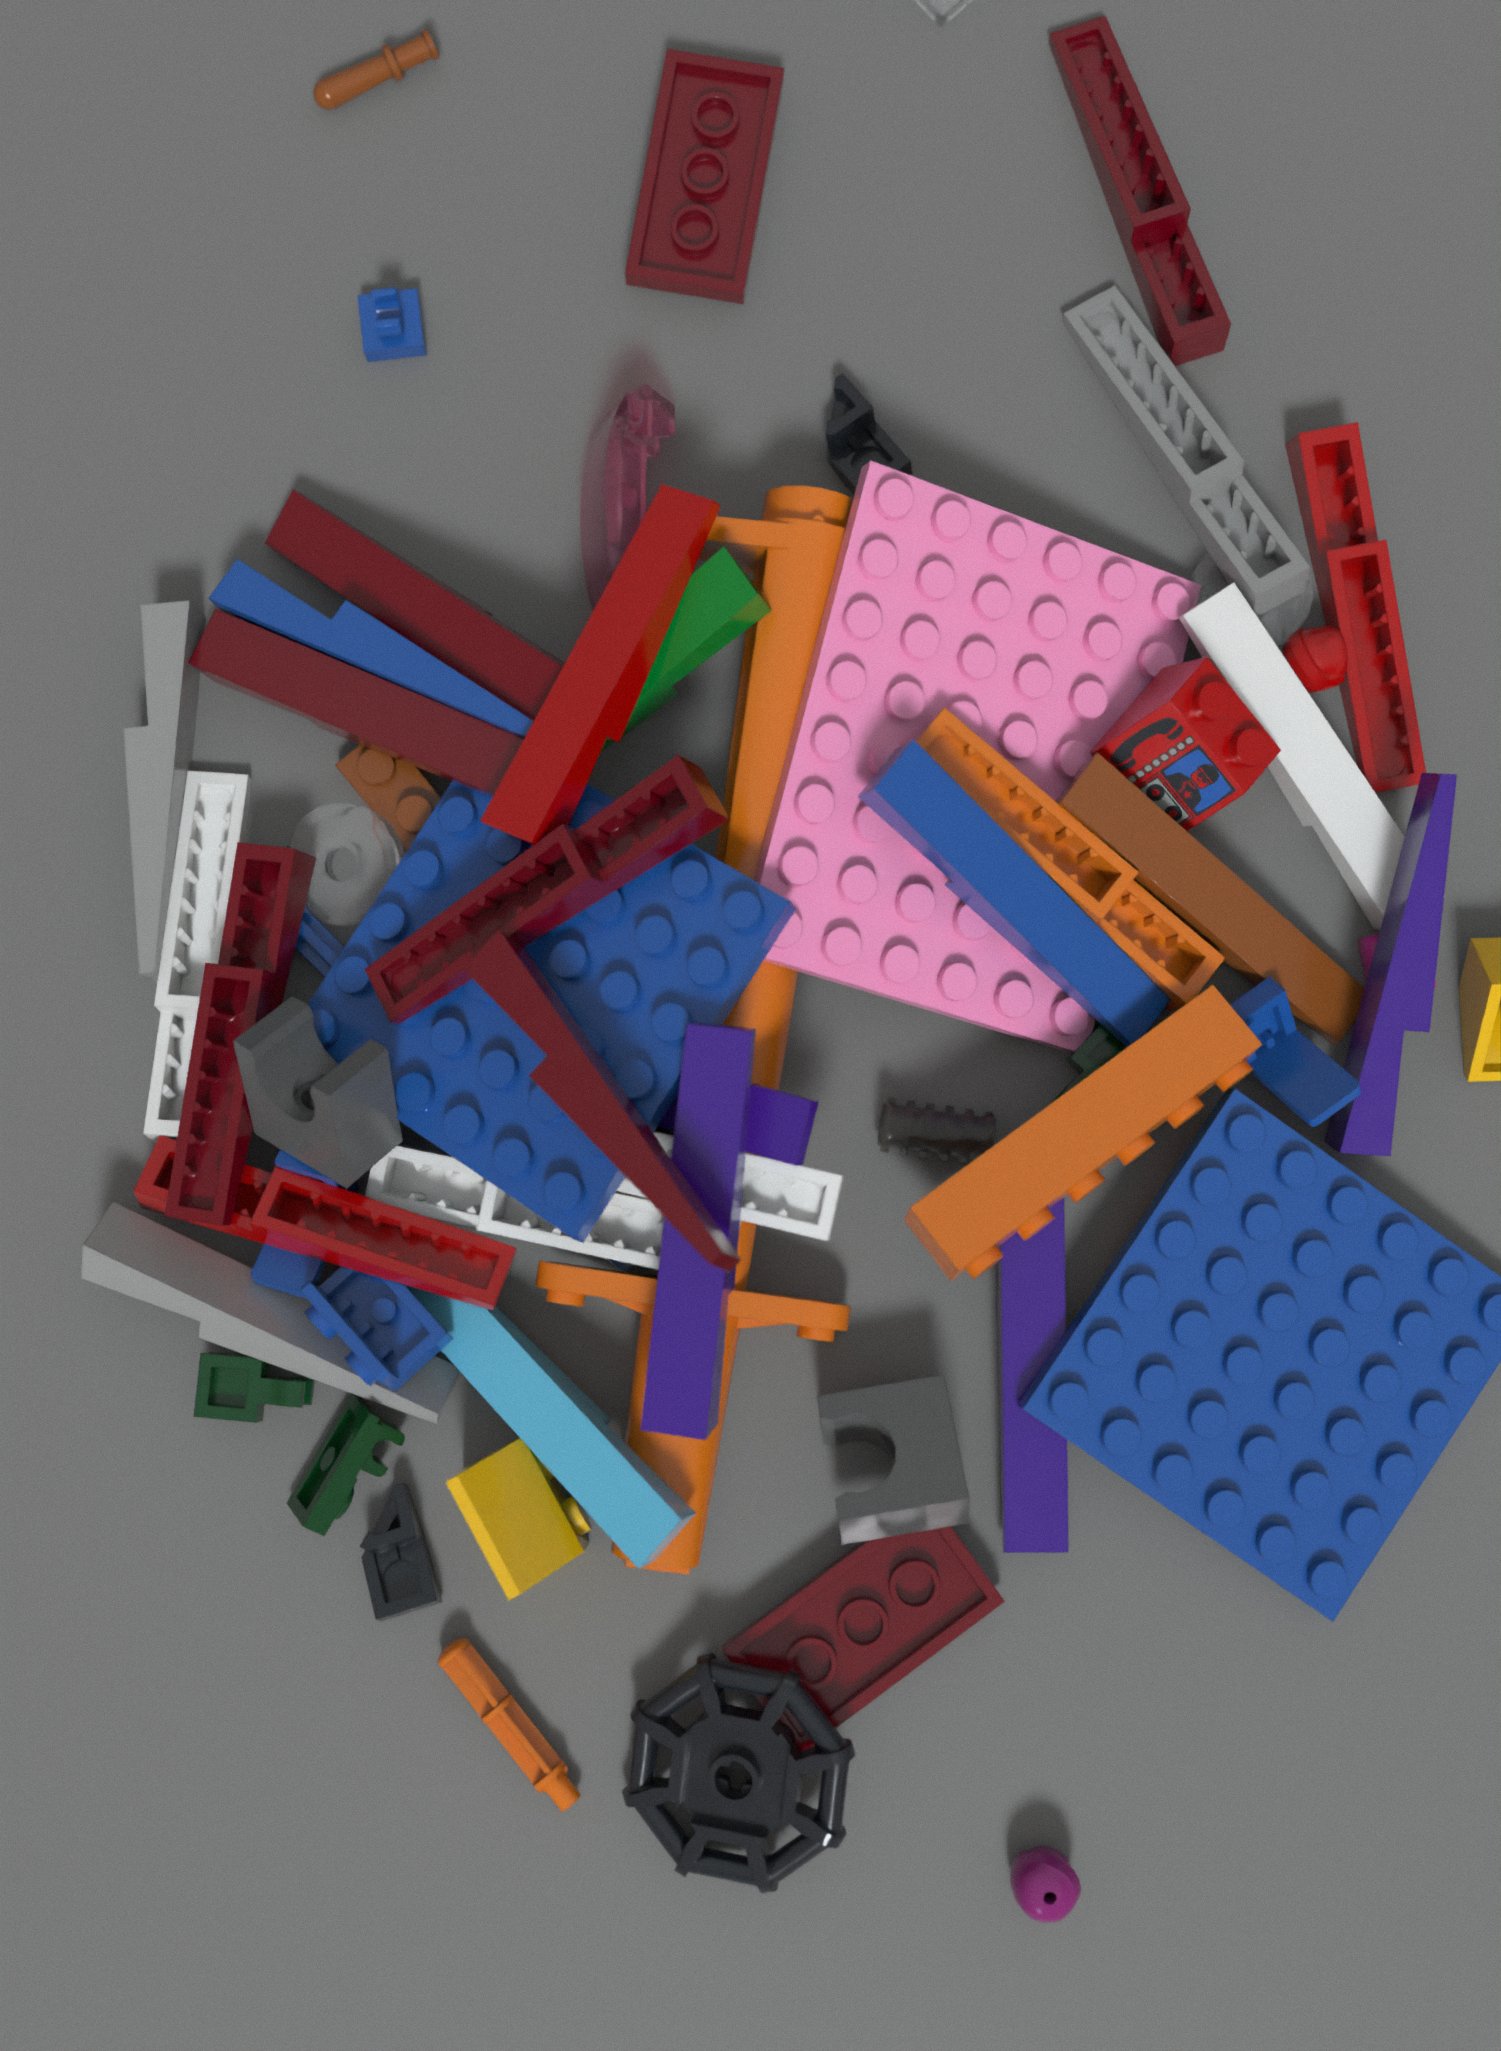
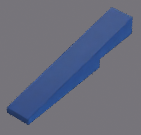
[208,559,534,738]
[857,739,1171,1047]

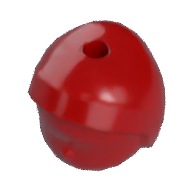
[1281,625,1348,692]

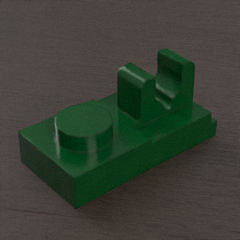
[287,1393,405,1536]

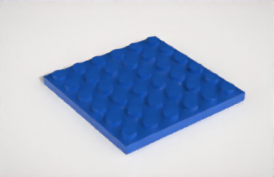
[308,781,796,1243]
[1017,1088,1501,1622]

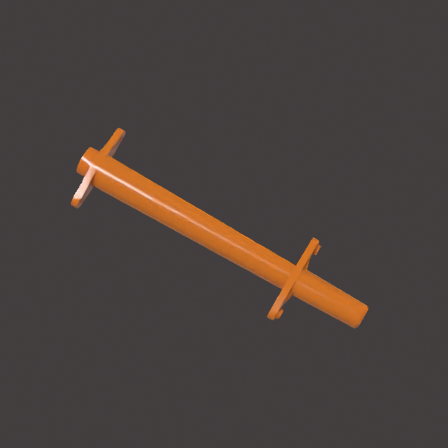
[535,485,853,1575]

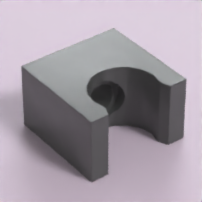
[233,996,403,1188]
[817,1374,970,1545]

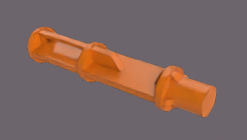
[438,1638,581,1812]

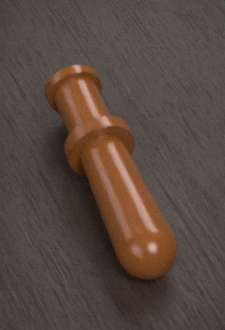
[313,29,440,110]

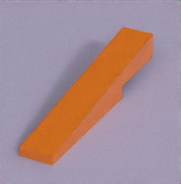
[916,707,1225,1012]

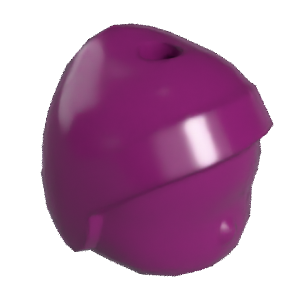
[1010,1846,1081,1923]

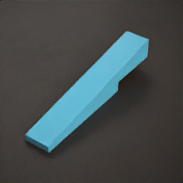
[408,1286,696,1569]

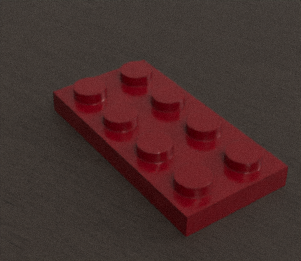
[625,49,784,304]
[722,1526,1005,1751]

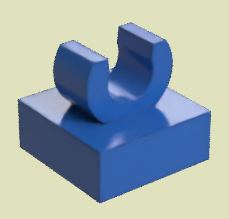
[357,287,427,362]

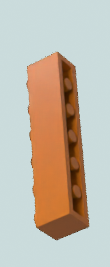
[904,985,1262,1282]

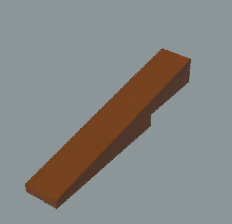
[1056,753,1365,1045]

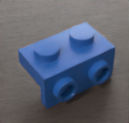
[300,1266,453,1391]

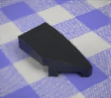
[825,373,913,495]
[360,1483,442,1621]

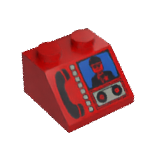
[1090,657,1281,831]

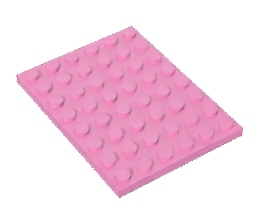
[754,460,1201,1054]

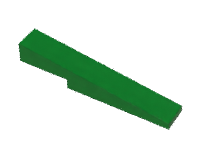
[600,546,772,753]

